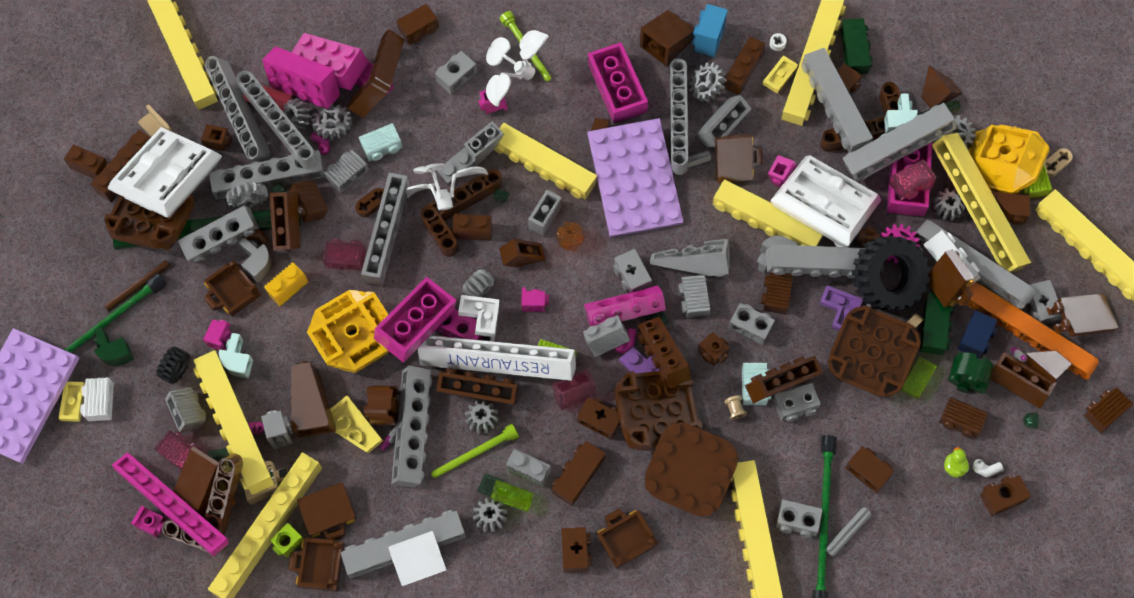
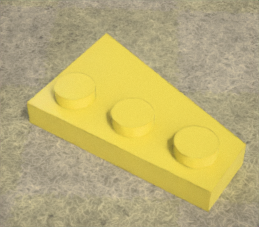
[330,395,383,453]

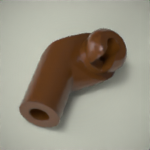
[243,228,270,245]

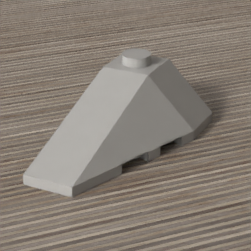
[650,239,730,277]

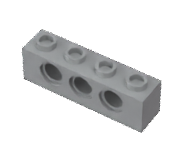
[178,206,259,263]

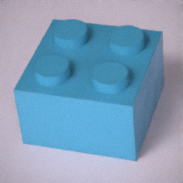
[692,4,728,58]

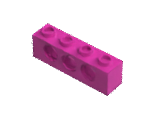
[584,286,666,327]
[434,309,484,340]

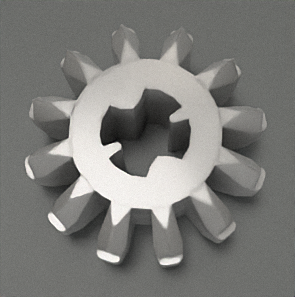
[283,99,312,130]
[933,188,965,221]
[462,269,494,297]
[465,400,498,434]
[473,498,507,532]

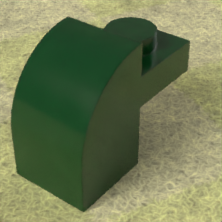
[93,328,134,366]

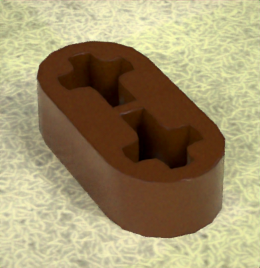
[355,188,384,217]

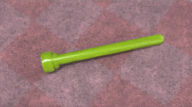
[500,11,551,82]
[431,424,519,478]

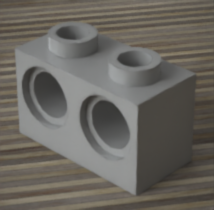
[729,303,775,345]
[776,500,822,538]

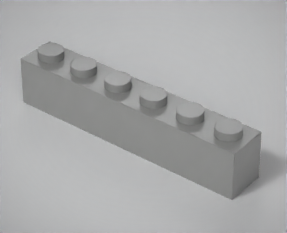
[801,48,873,152]
[843,103,957,182]
[766,244,884,278]
[340,510,466,579]

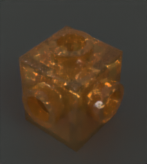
[556,221,585,252]

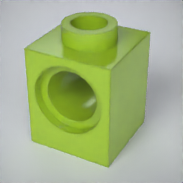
[270,523,304,558]

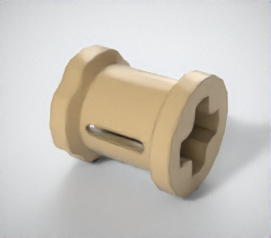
[724,395,747,421]

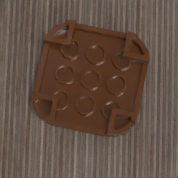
[104,193,195,250]
[828,306,921,398]
[615,371,702,451]
[644,422,739,517]

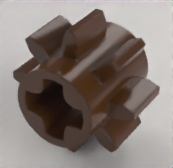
[857,226,879,248]

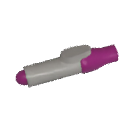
[1011,347,1027,362]
[379,425,397,451]

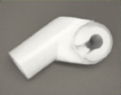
[973,459,1004,477]

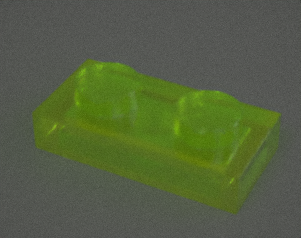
[901,357,937,400]
[490,479,533,512]

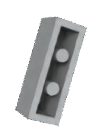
[696,95,752,148]

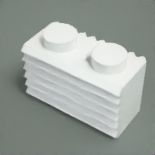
[81,377,114,421]

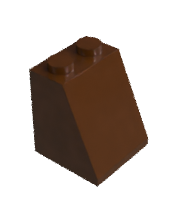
[640,10,694,67]
[173,446,228,517]

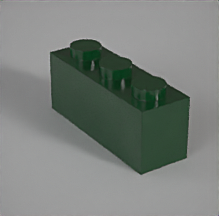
[840,18,873,74]
[919,292,954,356]

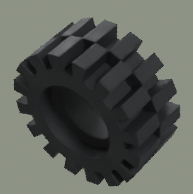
[156,346,191,384]

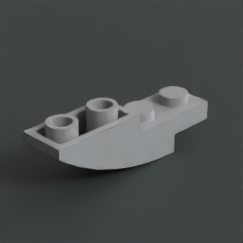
[437,121,504,186]

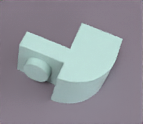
[884,94,918,133]
[219,333,253,379]

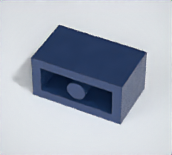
[957,310,998,359]

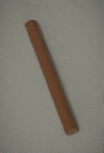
[104,260,170,312]

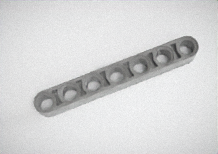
[205,56,270,162]
[670,58,688,175]
[236,71,317,169]
[914,220,1035,309]

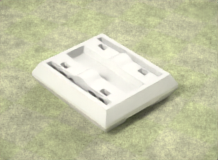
[108,127,222,218]
[771,155,881,247]

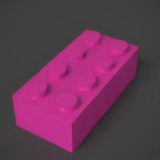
[292,33,369,90]
[588,42,648,124]
[262,46,341,109]
[886,142,932,217]
[374,277,456,363]

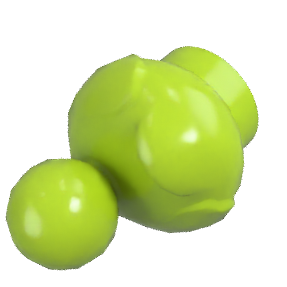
[944,447,969,478]

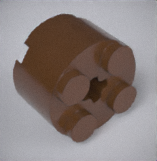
[364,385,400,425]

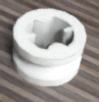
[770,33,786,51]

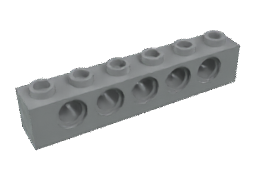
[209,150,325,200]
[361,173,410,287]
[391,366,432,488]

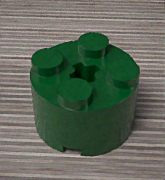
[948,353,993,394]

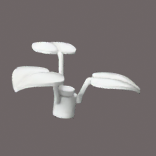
[486,30,549,107]
[405,163,488,211]

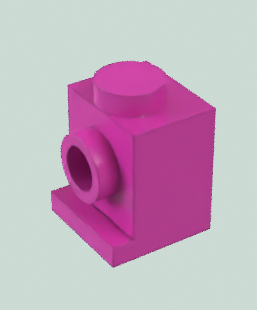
[478,90,508,114]
[768,155,797,187]
[521,287,549,312]
[203,319,231,350]
[131,505,167,538]

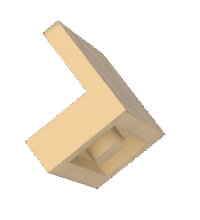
[138,104,173,137]

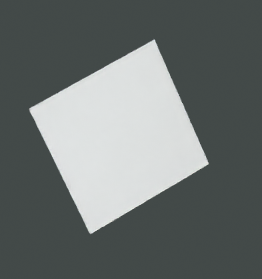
[388,531,446,586]

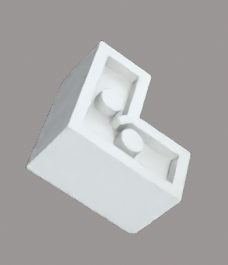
[458,295,500,342]

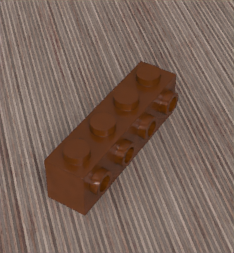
[91,130,151,203]
[637,317,692,388]
[745,355,823,404]
[436,368,520,404]

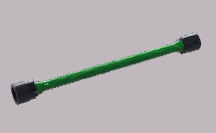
[64,273,167,353]
[812,435,837,598]

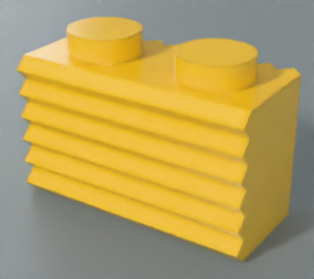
[264,263,308,306]

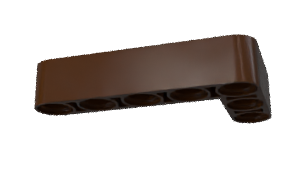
[347,29,404,118]
[820,82,901,152]
[420,169,502,257]
[162,453,243,551]

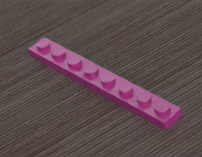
[112,452,229,557]

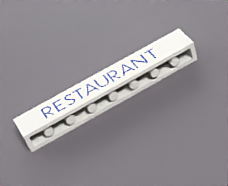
[418,336,576,381]

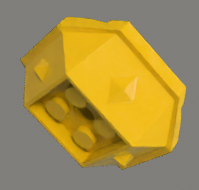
[968,125,1050,194]
[307,290,389,373]

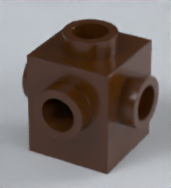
[698,332,730,366]

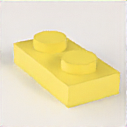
[763,55,798,94]
[59,382,85,422]

